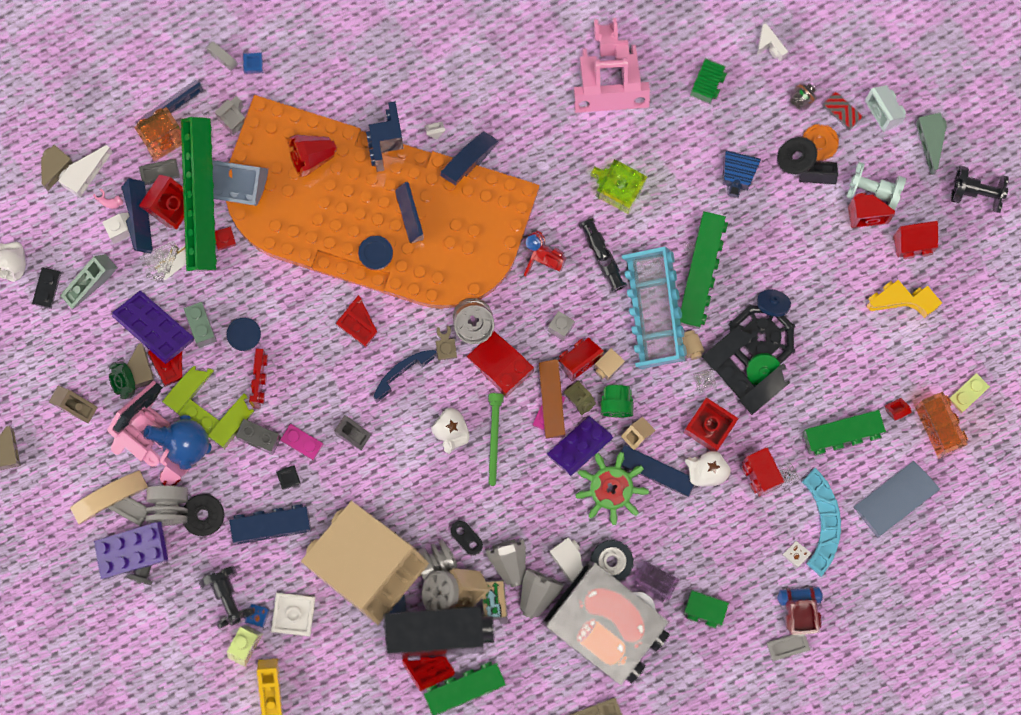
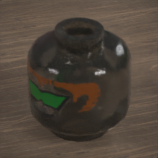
[789,83,817,110]

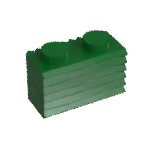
[690,58,727,104]

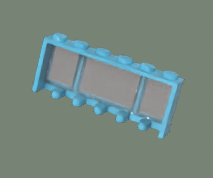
[622,247,687,370]

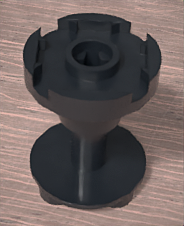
[951,166,1009,213]
[199,566,255,629]

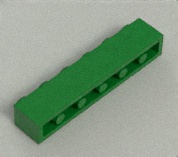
[680,211,728,329]

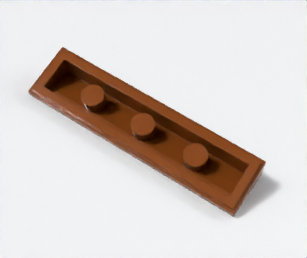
[539,359,565,439]

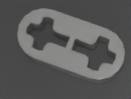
[205,41,238,71]

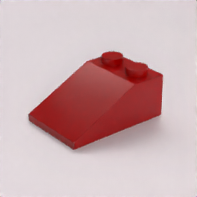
[466,331,534,398]

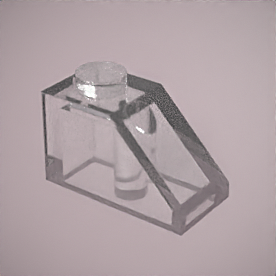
[139,241,179,281]

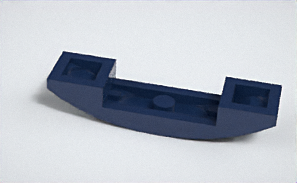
[373,350,437,403]

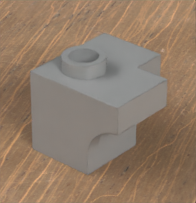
[215,96,246,135]

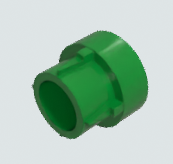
[601,385,634,418]

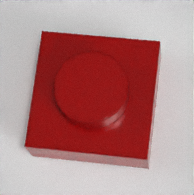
[215,227,237,251]
[885,397,912,421]

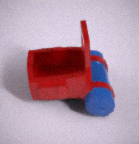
[523,231,567,277]

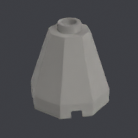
[485,538,526,587]
[520,568,564,619]

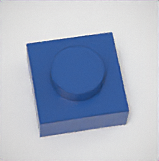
[243,53,263,74]

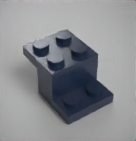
[366,101,404,172]

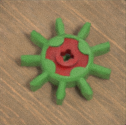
[575,451,649,525]

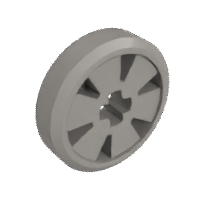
[422,571,459,610]

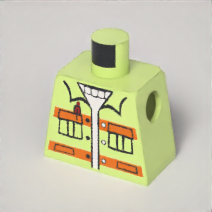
[227,625,263,667]

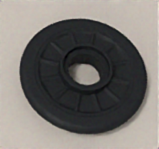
[777,137,818,175]
[182,494,224,536]

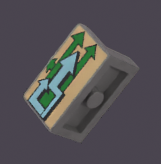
[482,580,508,624]

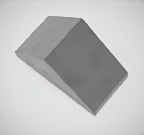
[334,415,372,451]

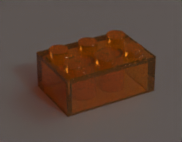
[134,107,182,162]
[915,392,968,459]

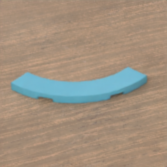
[802,468,841,577]

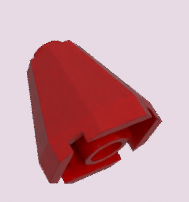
[288,135,337,177]

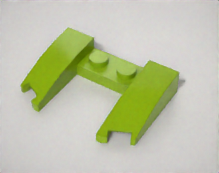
[162,366,254,449]

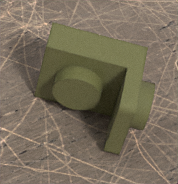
[563,381,596,415]

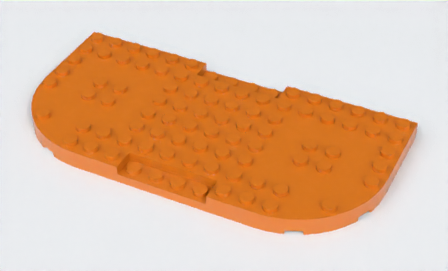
[226,95,540,309]

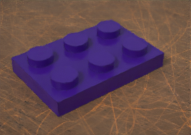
[547,416,614,476]

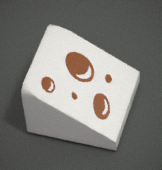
[783,541,812,569]

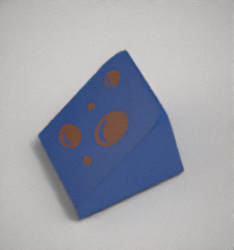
[245,604,270,629]

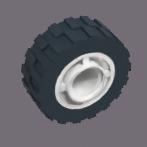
[590,540,634,582]

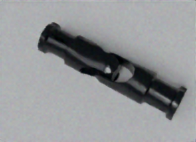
[579,218,627,293]

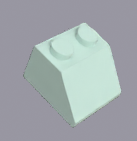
[865,85,906,132]

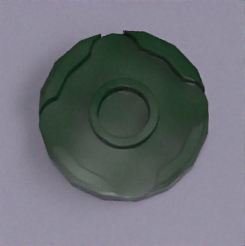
[109,361,135,399]

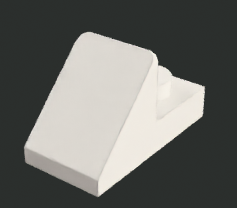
[757,23,788,62]

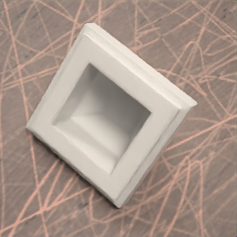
[424,121,445,140]

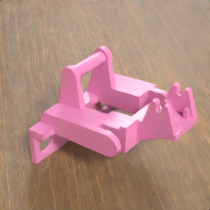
[574,18,650,113]

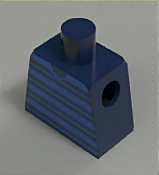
[722,150,761,198]

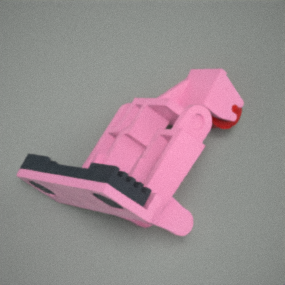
[107,381,191,486]

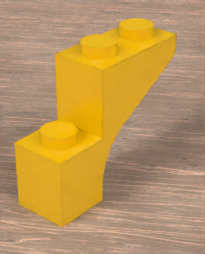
[866,279,942,319]

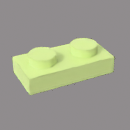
[948,373,990,413]

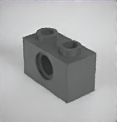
[236,419,281,455]

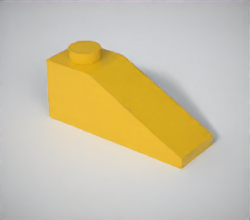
[257,658,282,715]

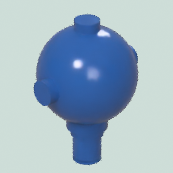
[143,415,212,470]

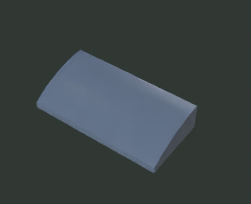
[212,160,268,206]
[853,461,940,538]

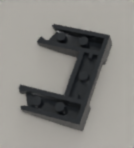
[702,325,790,415]

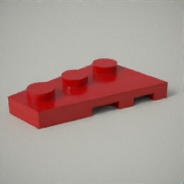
[249,348,268,409]

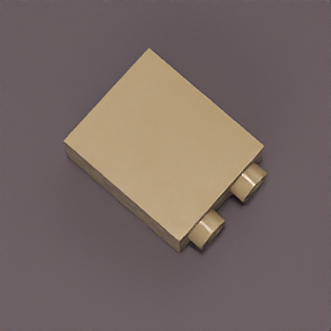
[301,501,429,625]

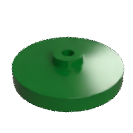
[746,353,780,386]

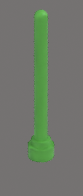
[488,393,504,486]

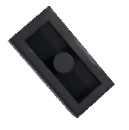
[799,161,838,185]

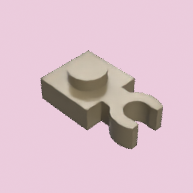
[436,326,457,361]

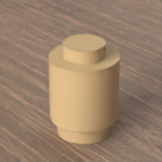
[682,330,704,360]

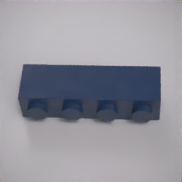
[229,504,312,545]

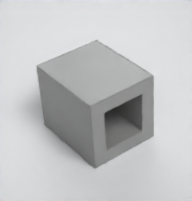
[548,311,575,341]

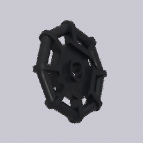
[728,304,796,368]

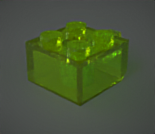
[590,159,648,214]

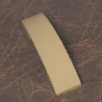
[70,470,148,525]

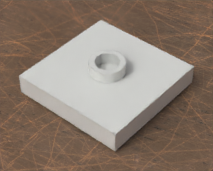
[271,593,316,637]

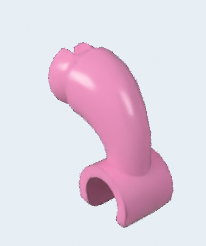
[93,189,123,209]

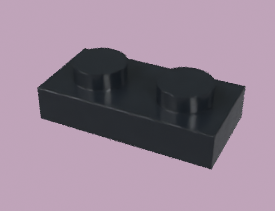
[32,267,61,309]

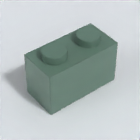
[184,302,217,348]

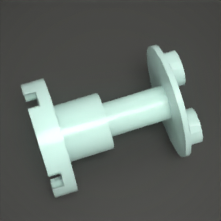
[846,162,906,210]

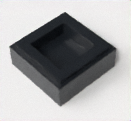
[276,465,301,490]

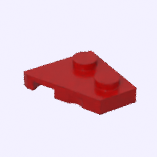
[335,295,378,348]
[148,351,182,387]
[402,656,455,692]

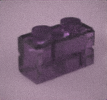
[633,561,680,603]

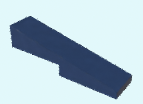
[121,178,153,254]
[621,445,694,497]

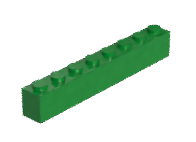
[181,117,217,272]

